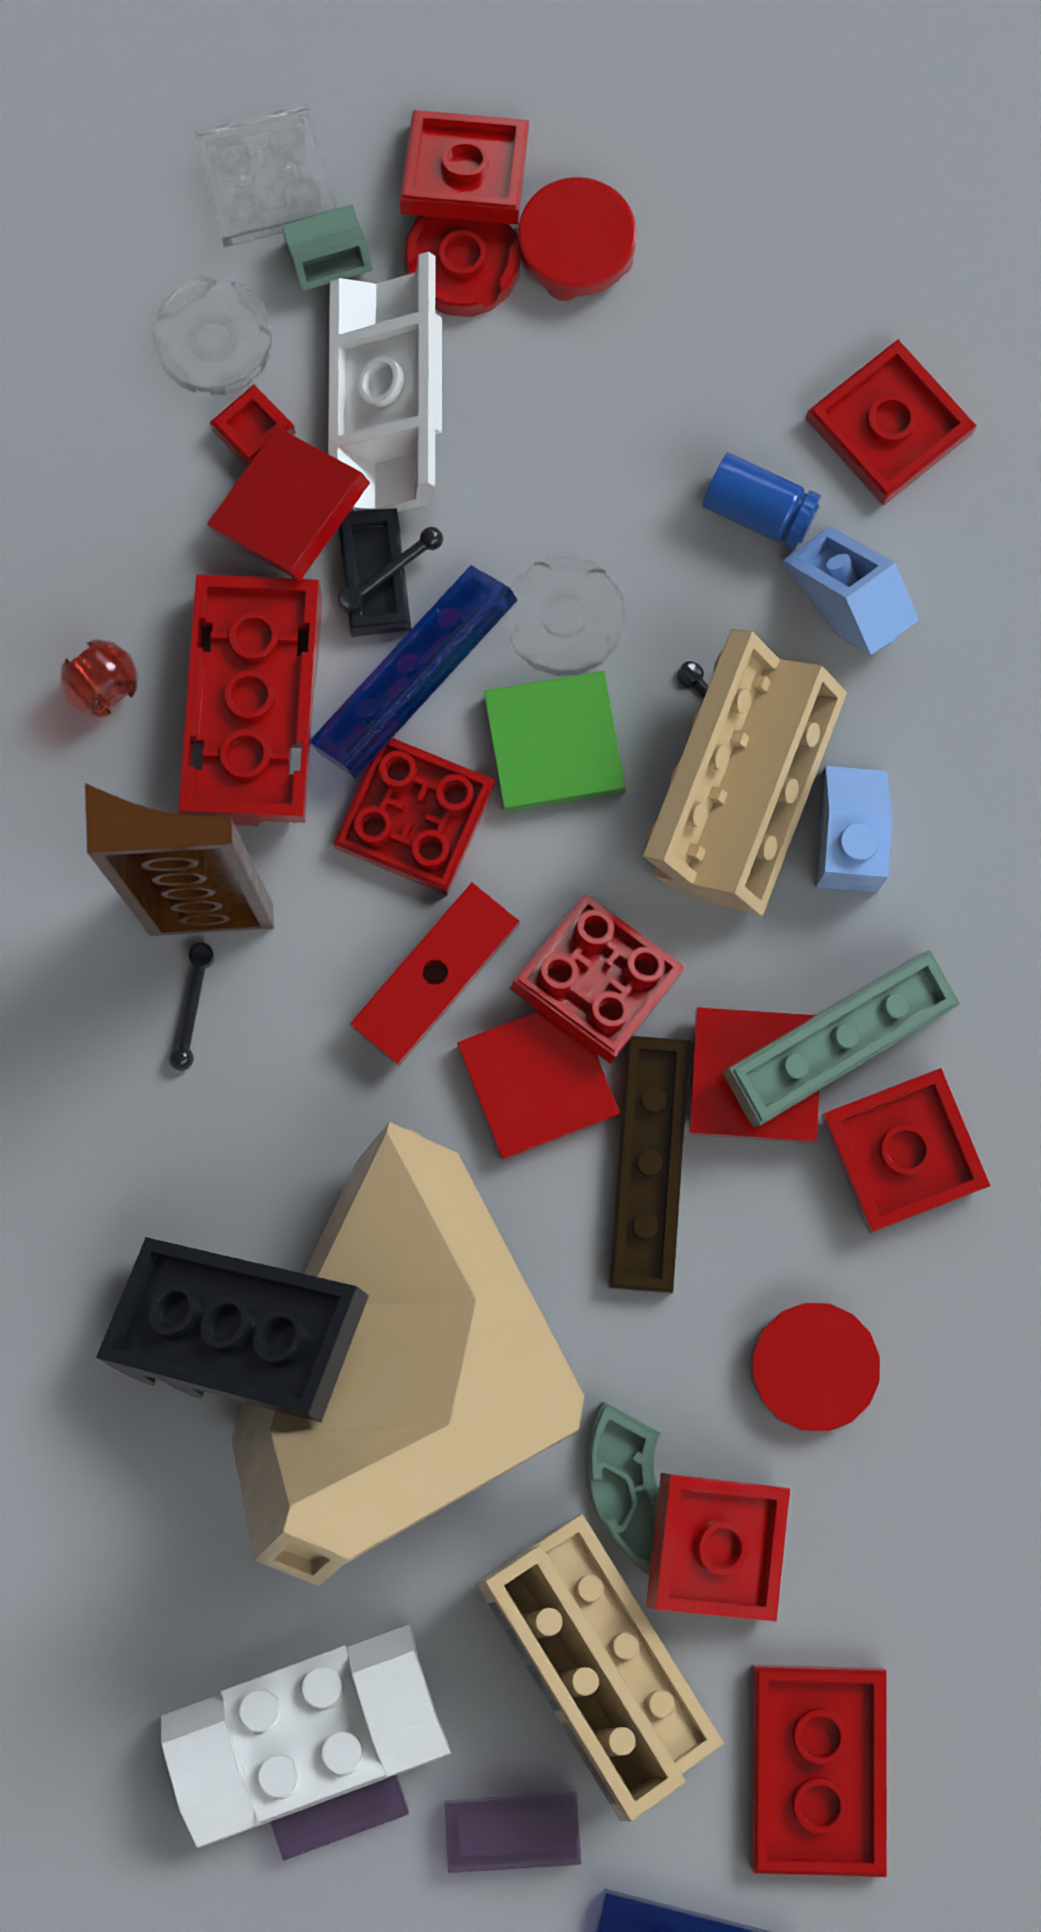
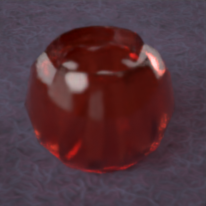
[60,639,138,717]

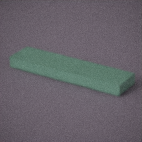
[721,950,960,1127]

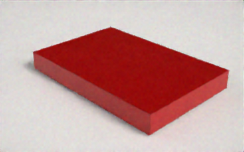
[751,1664,887,1877]

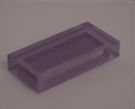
[271,1774,410,1861]
[444,1792,581,1873]

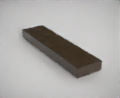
[609,1036,690,1294]

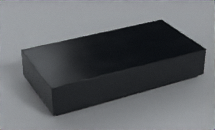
[339,509,412,637]

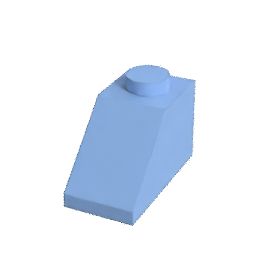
[782,527,919,655]
[816,766,892,893]

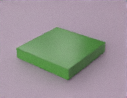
[484,671,626,813]

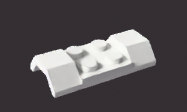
[328,252,442,513]
[161,1624,451,1848]

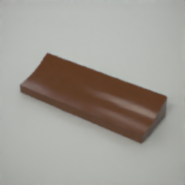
[85,783,274,936]

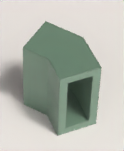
[282,204,373,291]

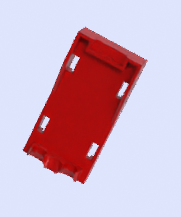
[178,574,322,827]

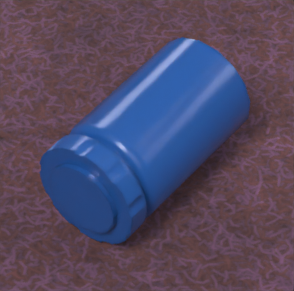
[702,452,821,551]

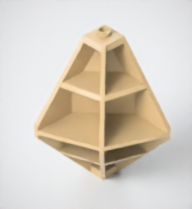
[231,1122,585,1587]

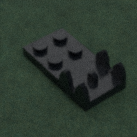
[96,1237,369,1423]

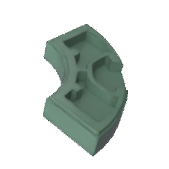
[588,1402,661,1575]

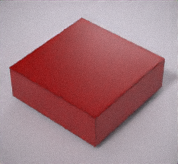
[209,384,296,467]

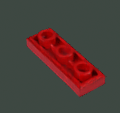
[350,882,520,1067]

